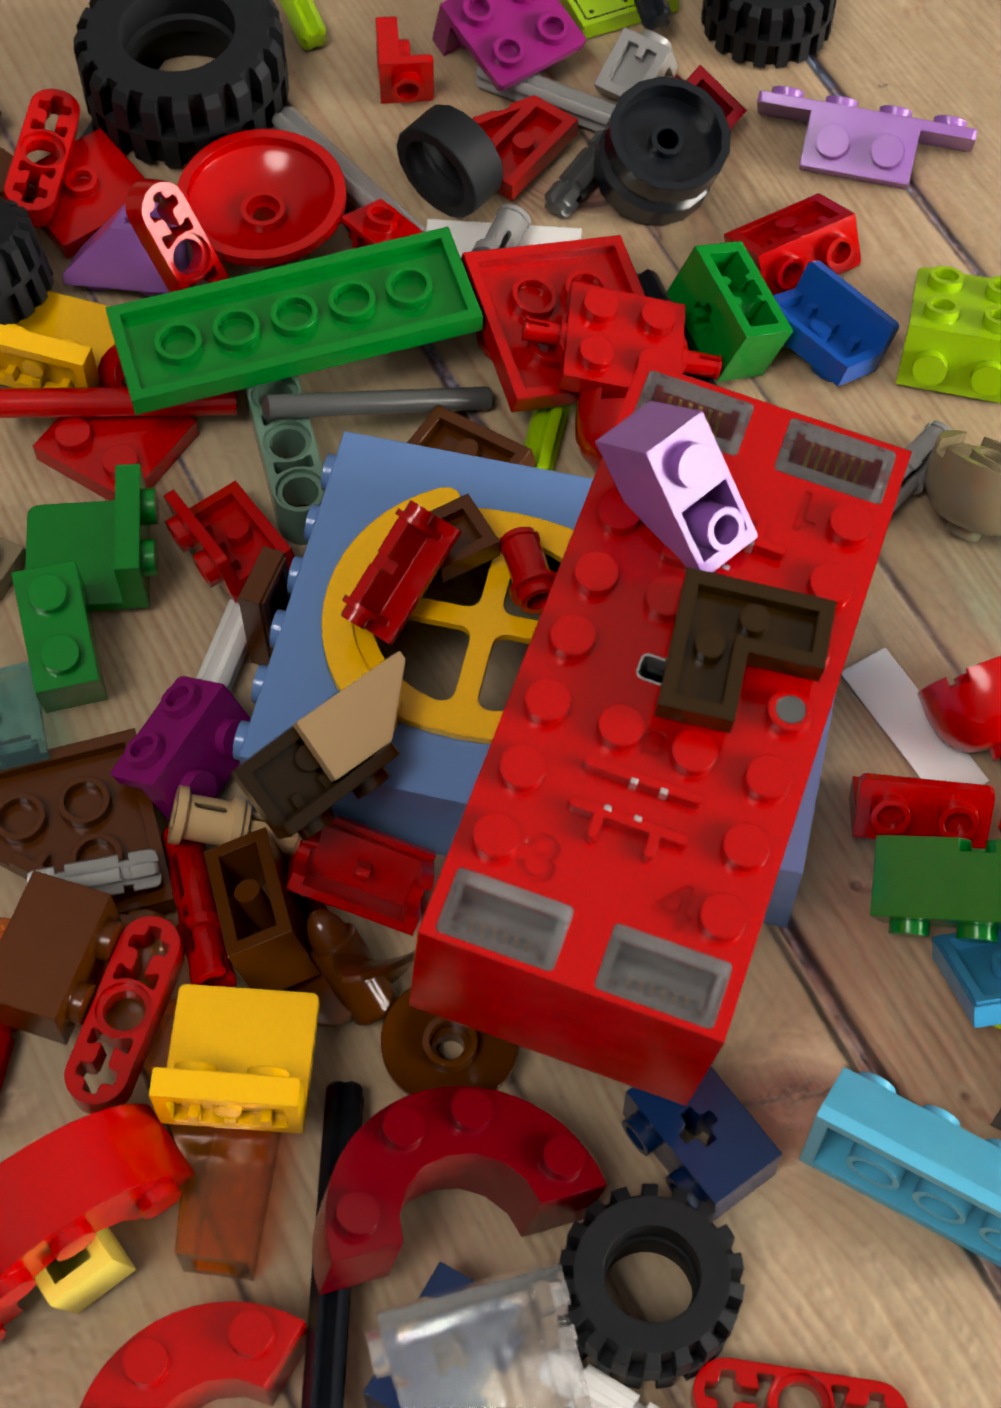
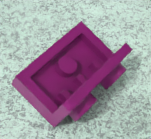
[111,676,251,822]

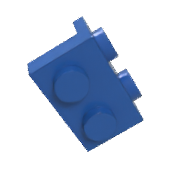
[773,260,899,386]

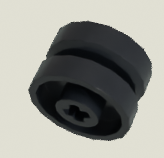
[593,76,731,226]

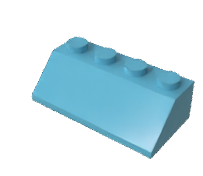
[799,1067,1001,1268]

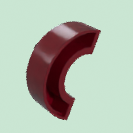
[312,1086,607,1296]

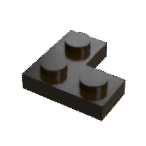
[654,567,837,734]

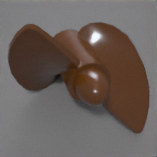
[288,896,415,1027]

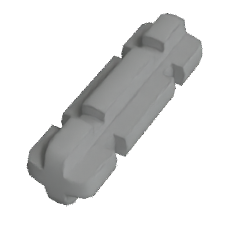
[27,848,162,896]

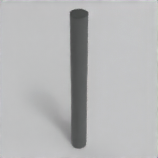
[262,386,493,419]

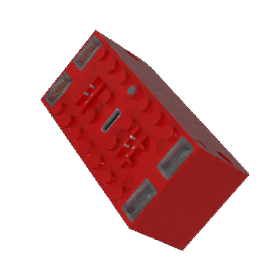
[409,360,912,1106]

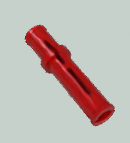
[161,827,237,987]

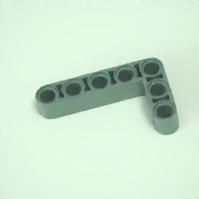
[243,376,325,545]

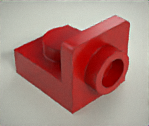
[375,16,434,104]

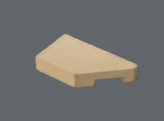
[292,651,406,782]

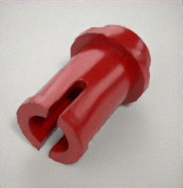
[500,526,557,614]

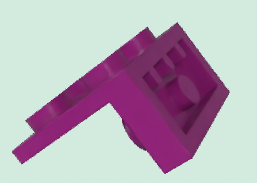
[432,0,586,92]

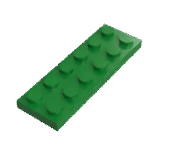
[105,226,483,415]

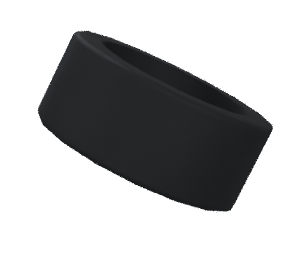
[396,105,504,218]

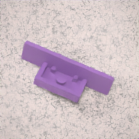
[757,86,977,189]

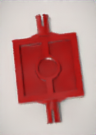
[521,281,722,398]

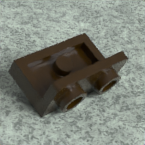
[229,690,400,841]

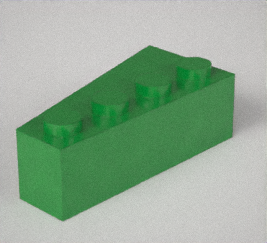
[870,835,1001,943]

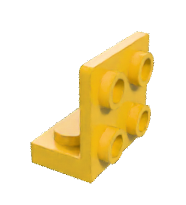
[0,291,115,388]
[149,984,319,1134]

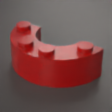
[0,1103,196,1342]
[80,1301,307,1408]

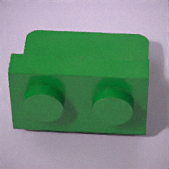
[25,464,159,611]

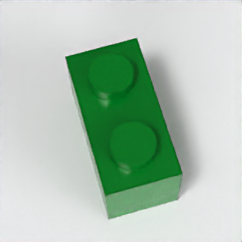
[11,560,108,713]

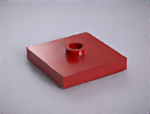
[24,128,161,259]

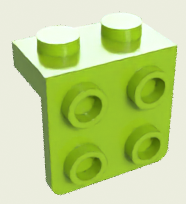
[896,266,1001,403]

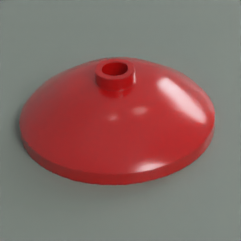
[177,129,347,266]

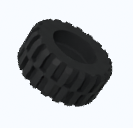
[74,0,289,168]

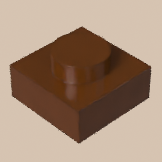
[430,493,500,583]

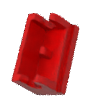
[285,814,436,936]

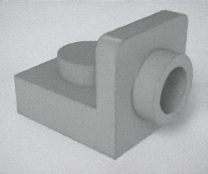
[594,27,678,101]

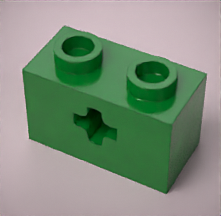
[667,241,793,382]

